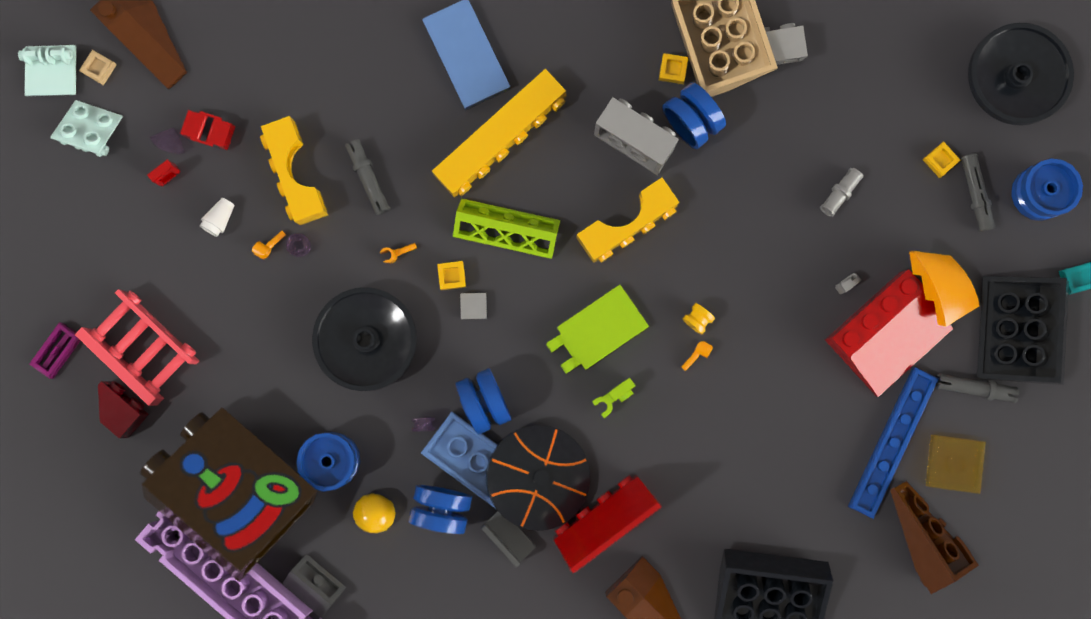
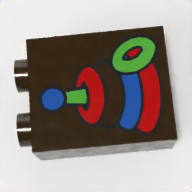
[140,407,317,582]

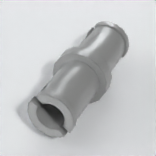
[820,168,863,217]

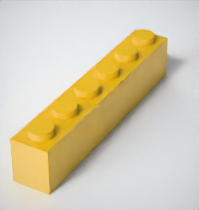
[432,69,566,198]

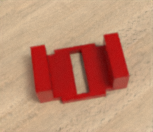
[180,110,235,150]

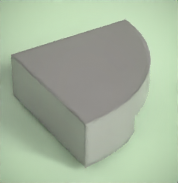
[835,273,861,294]

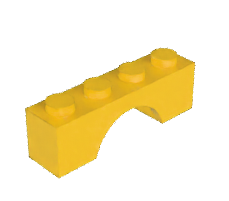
[260,116,328,225]
[576,177,680,263]

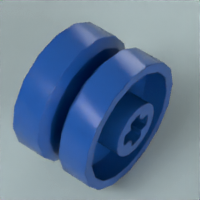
[662,82,726,149]
[1011,159,1083,221]
[455,368,512,435]
[296,432,361,491]
[408,485,473,534]

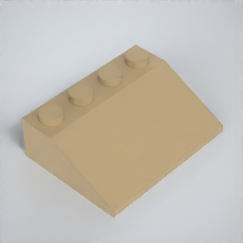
[671,0,778,97]

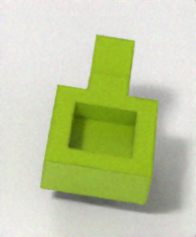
[592,378,635,418]

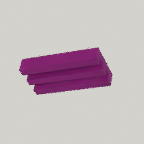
[29,322,81,379]

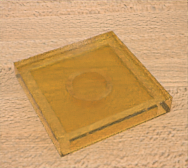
[926,435,986,494]

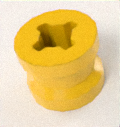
[682,303,715,335]

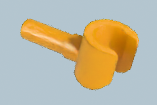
[252,231,286,259]
[380,243,417,264]
[681,341,713,371]

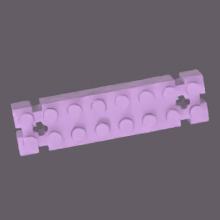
[135,512,322,619]

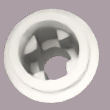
[200,198,235,237]

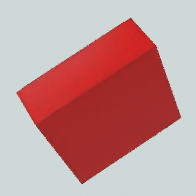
[147,159,181,186]

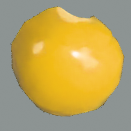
[352,493,396,533]

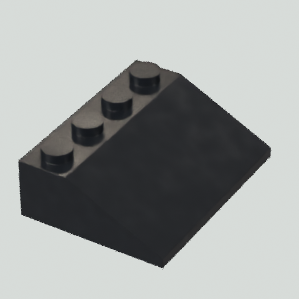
[977,276,1069,385]
[714,549,833,619]

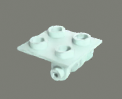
[18,45,76,96]
[51,100,123,157]

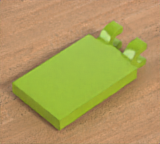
[546,285,649,374]

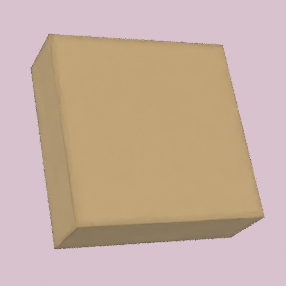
[79,50,117,86]

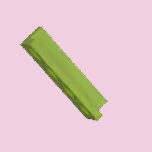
[453,199,561,259]

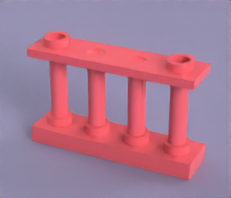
[75,289,200,406]

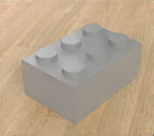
[594,97,679,175]

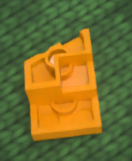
[909,251,980,327]

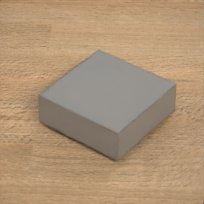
[460,293,487,320]

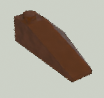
[90,0,187,89]
[890,481,979,594]
[605,556,681,619]

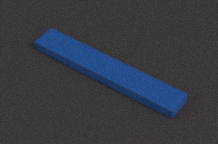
[848,367,939,519]

